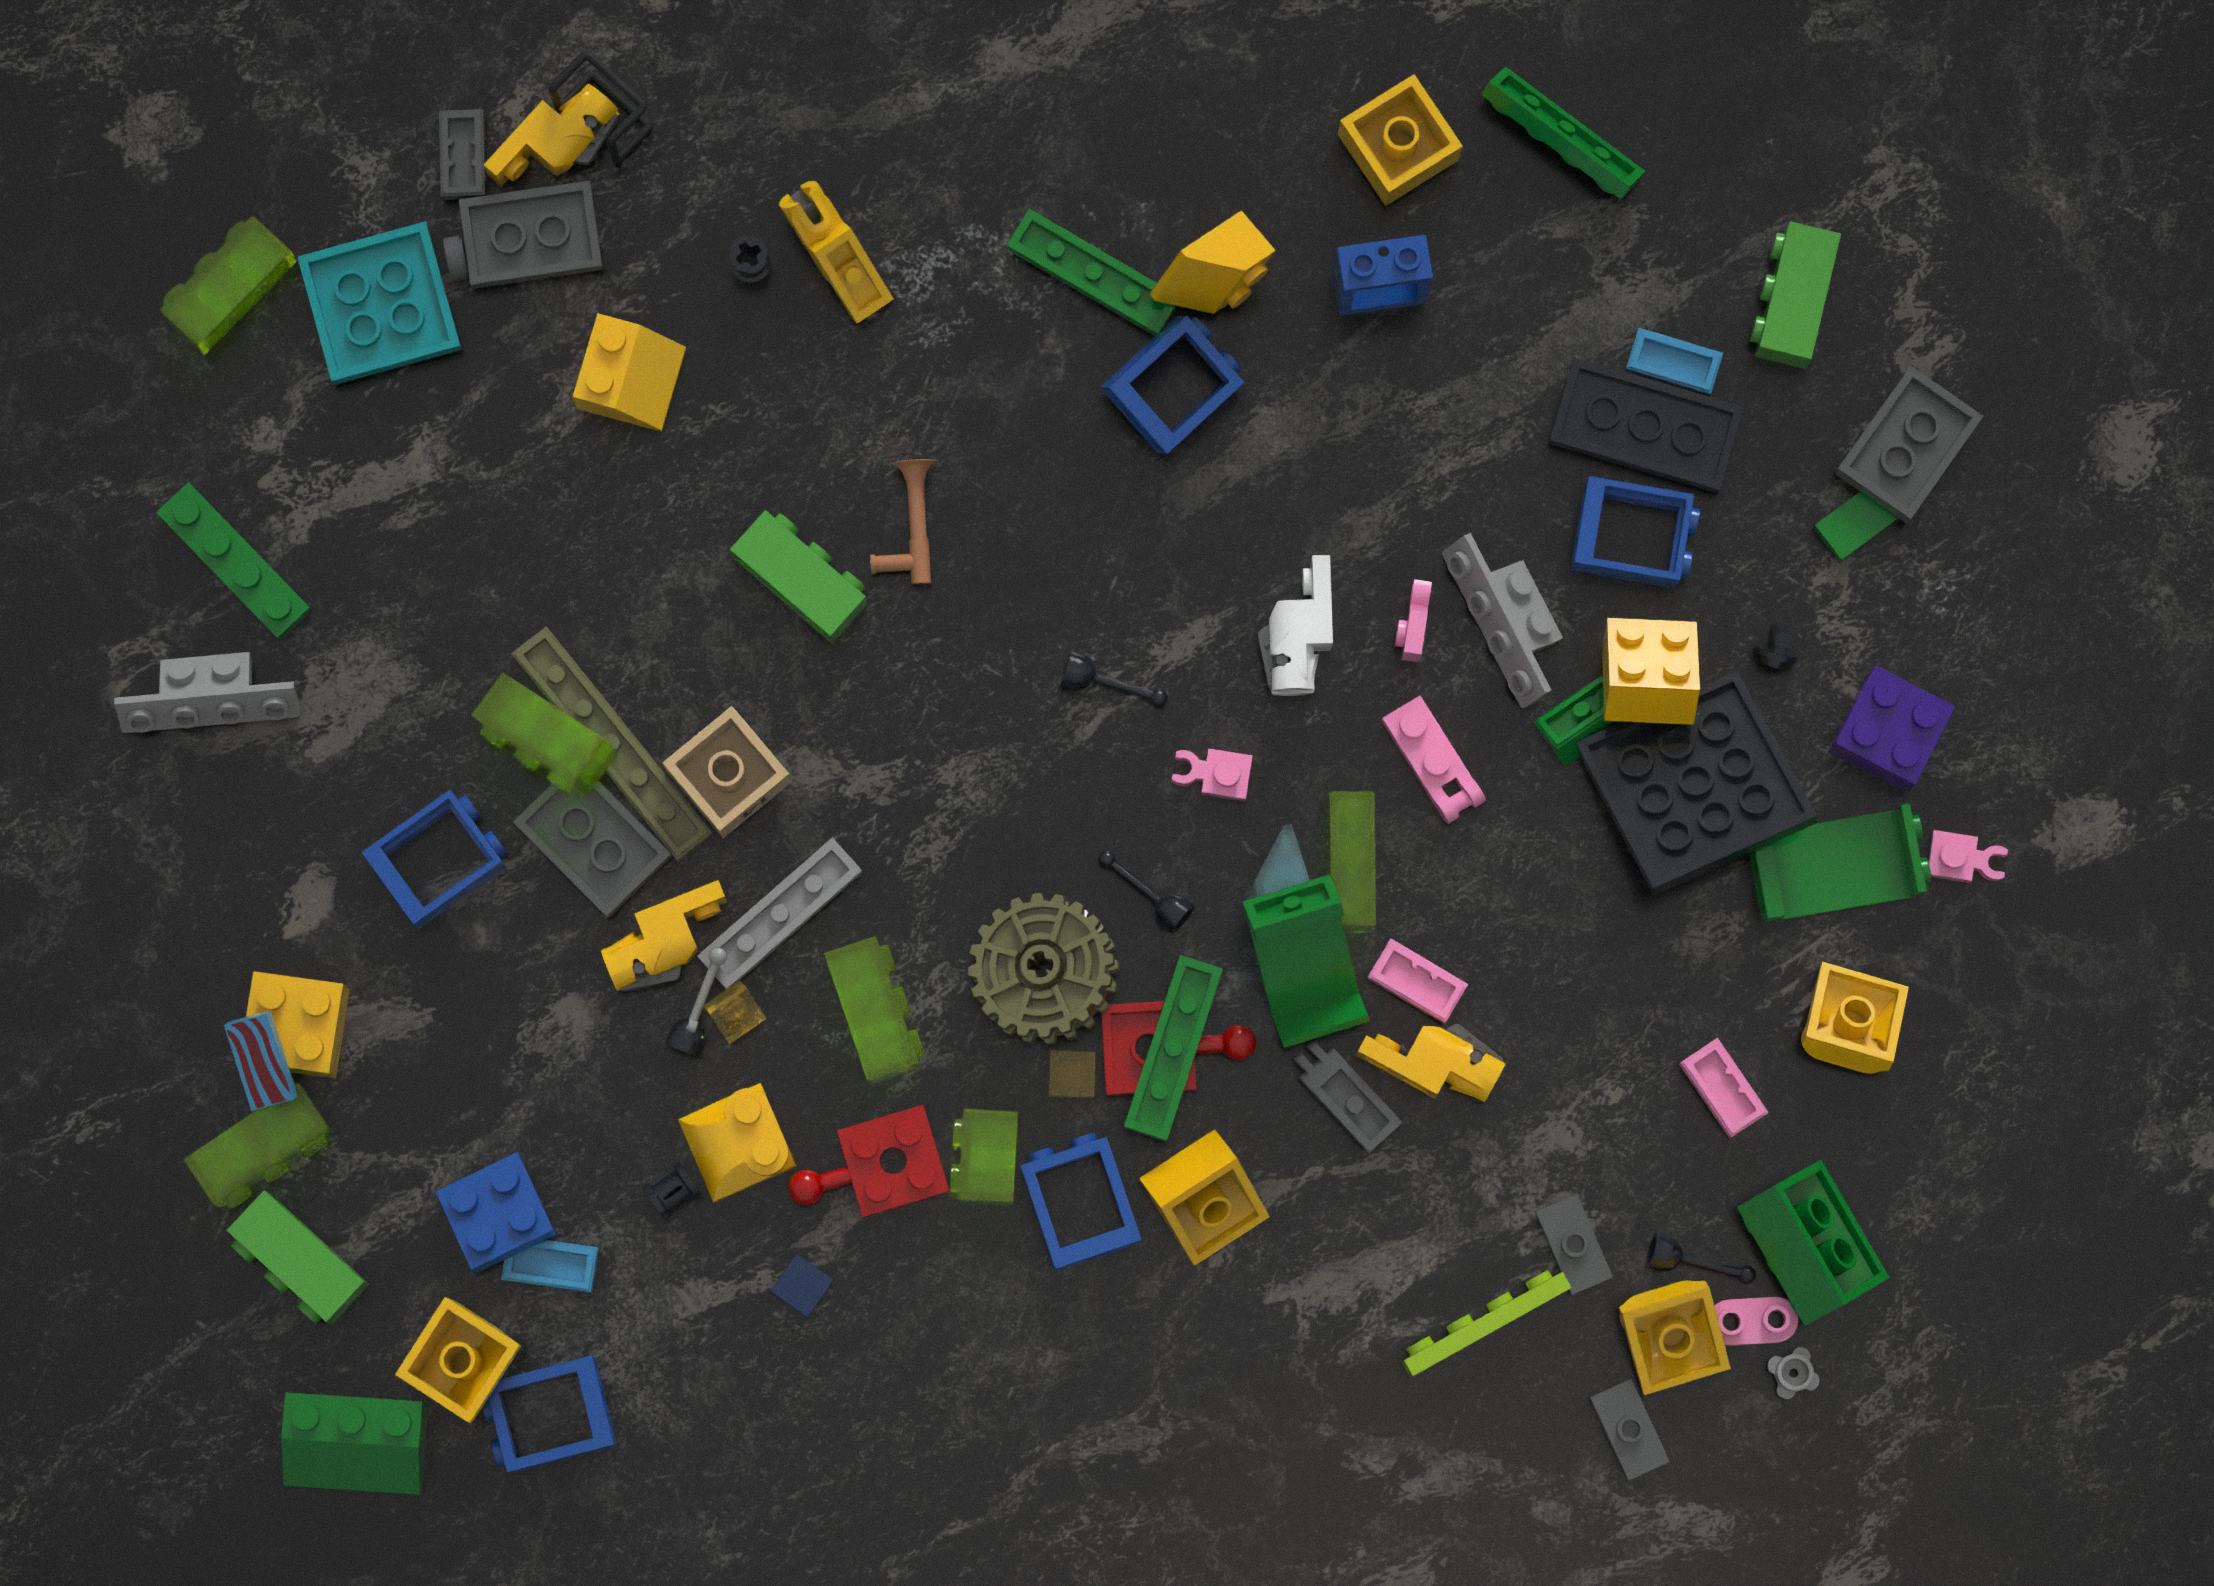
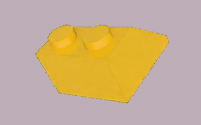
[1150,210,1276,314]
[573,313,687,432]
[1139,1129,1270,1266]
[395,1297,521,1424]

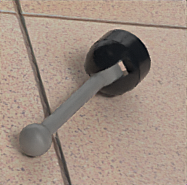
[665,948,727,1055]

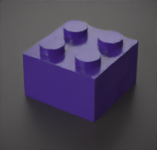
[1828,665,1956,793]

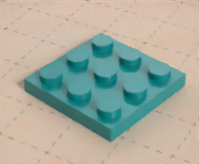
[297,221,462,385]

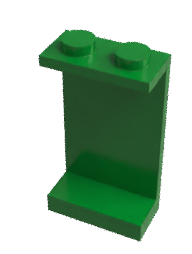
[1749,803,1931,924]
[1243,874,1370,1048]

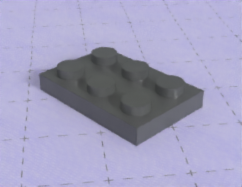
[459,180,603,289]
[1835,366,1984,524]
[513,760,672,919]

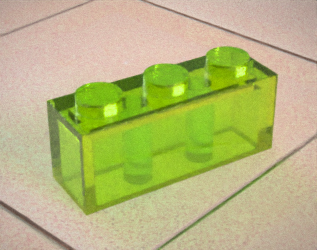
[159,215,297,355]
[471,672,618,797]
[1327,791,1376,932]
[824,936,925,1085]
[184,1083,334,1209]

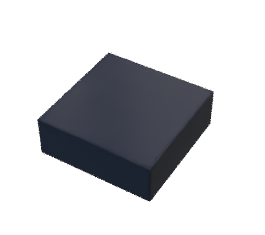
[770,1254,834,1318]

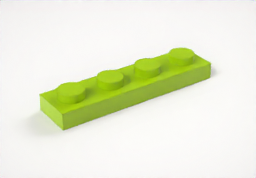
[1401,1270,1572,1378]

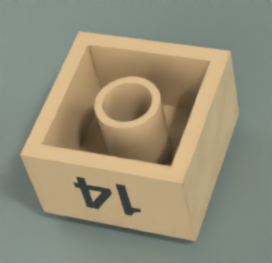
[662,706,792,839]

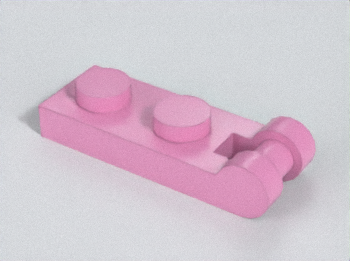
[1381,695,1486,824]

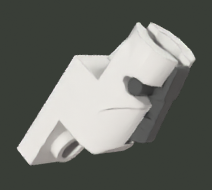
[1257,555,1333,696]

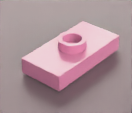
[1367,939,1468,1024]
[1679,1038,1769,1139]

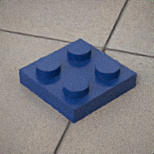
[436,1152,557,1275]

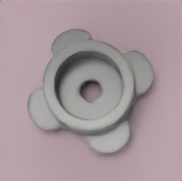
[1767,1347,1820,1399]

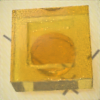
[703,980,767,1044]
[1049,1050,1096,1098]

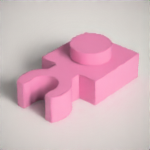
[1395,579,1432,662]
[1172,748,1253,802]
[1927,830,2008,883]

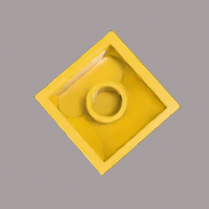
[1801,962,1909,1074]
[678,1083,797,1203]
[1619,1280,1731,1395]

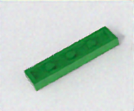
[1481,67,1645,199]
[1006,208,1177,336]
[156,482,312,641]
[1124,955,1223,1142]

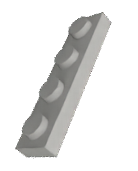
[697,837,863,991]

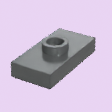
[439,109,486,200]
[1534,1194,1613,1296]
[1589,1379,1670,1481]

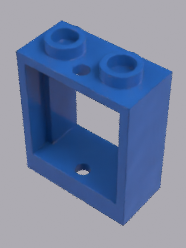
[1332,234,1433,316]
[1100,316,1245,454]
[1570,476,1700,589]
[362,790,507,930]
[1021,1133,1142,1272]
[482,1355,617,1474]

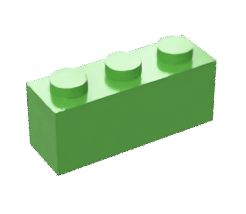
[1750,221,1841,369]
[730,510,867,644]
[226,1190,369,1325]

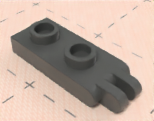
[1293,1040,1403,1154]

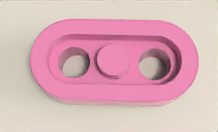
[1714,1297,1798,1346]

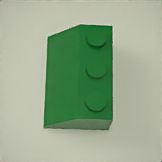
[1737,1160,1890,1326]
[281,1392,429,1495]

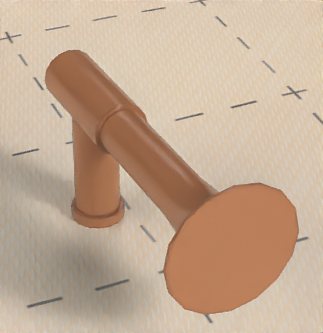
[870,459,938,585]

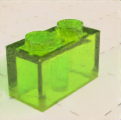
[950,1108,1018,1206]

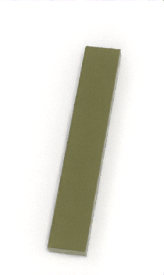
[511,626,713,862]

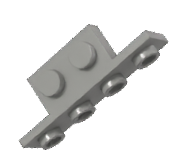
[1442,533,1563,708]
[114,652,300,733]

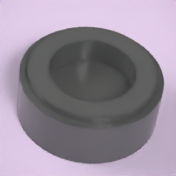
[443,235,469,282]

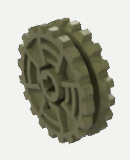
[968,893,1120,1045]

